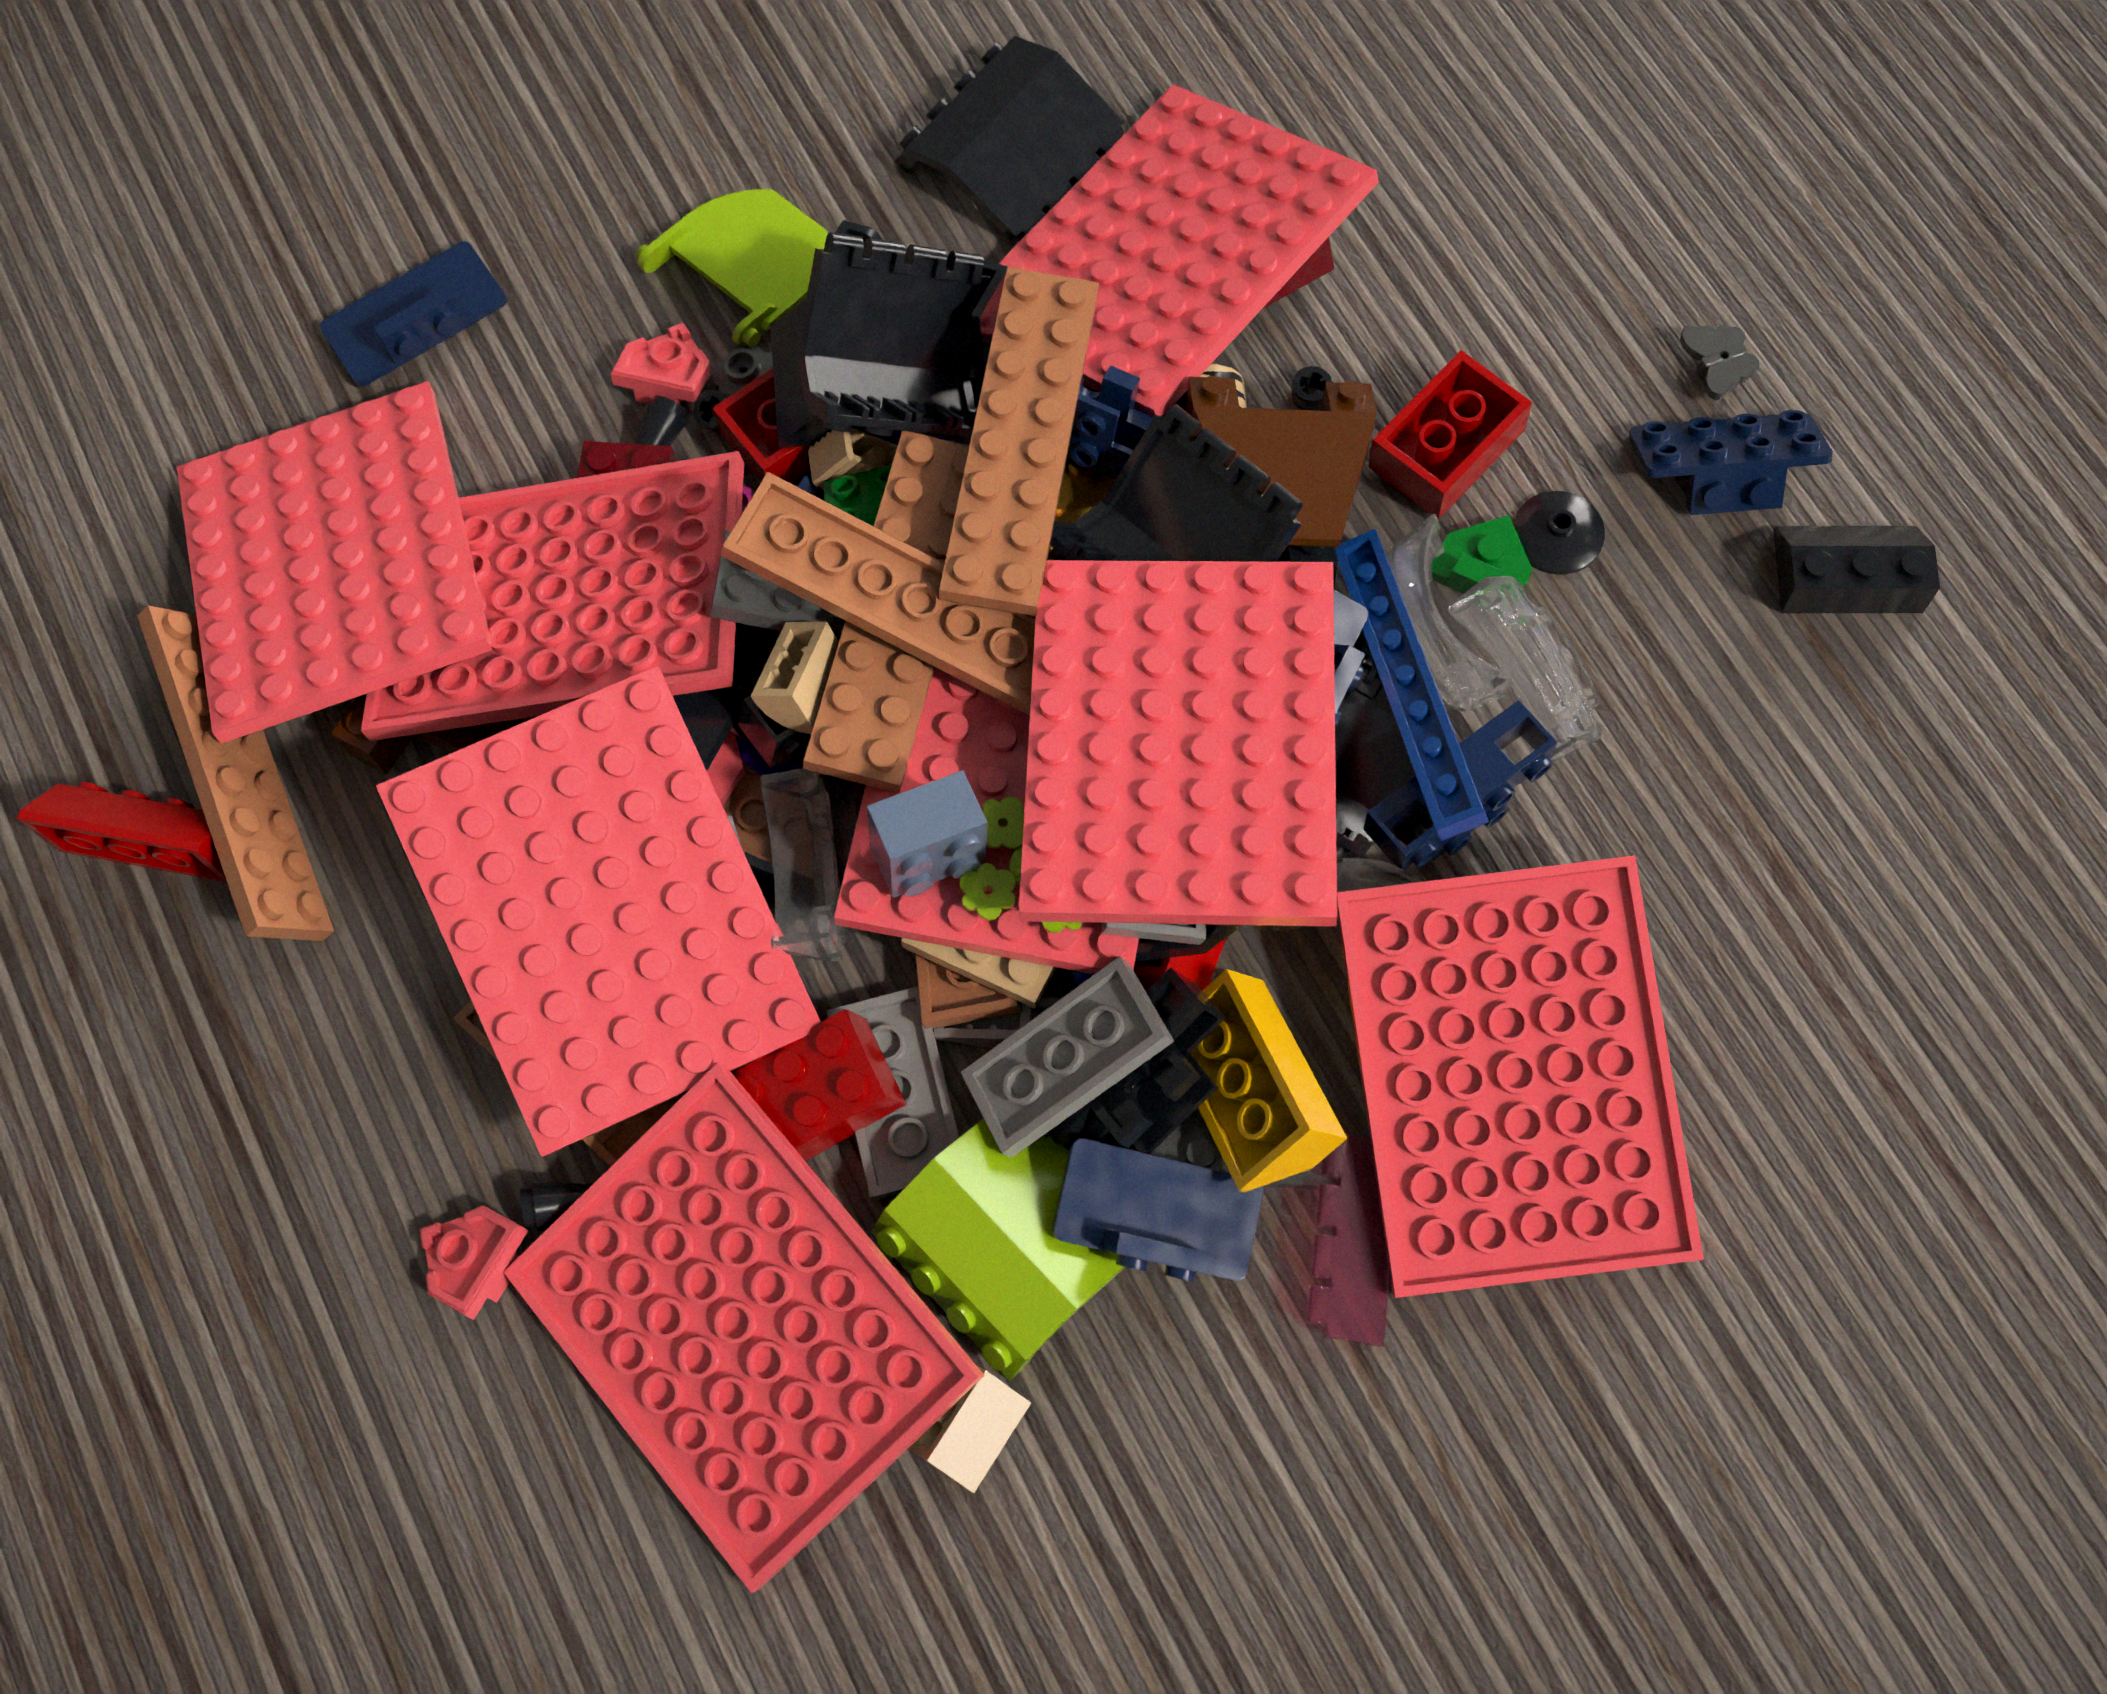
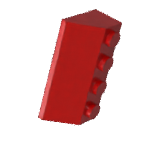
[17,782,227,883]

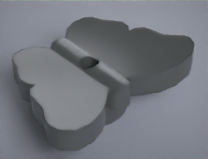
[1680,325,1760,400]
[710,345,773,395]

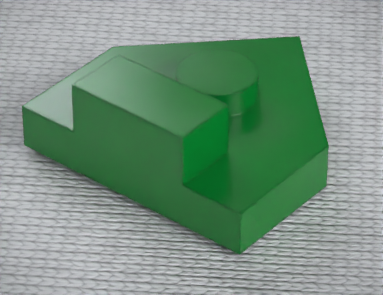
[1427,515,1533,614]

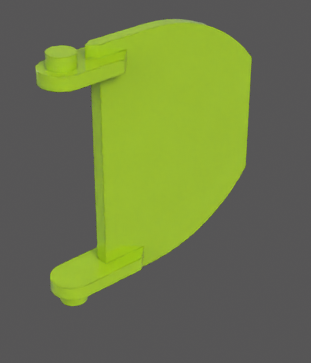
[636,189,828,347]

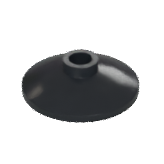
[1513,491,1605,575]

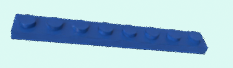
[1336,528,1489,841]

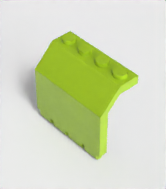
[871,1118,1125,1381]

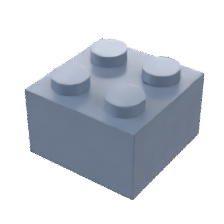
[867,770,987,898]

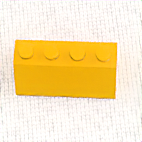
[1190,969,1348,1192]

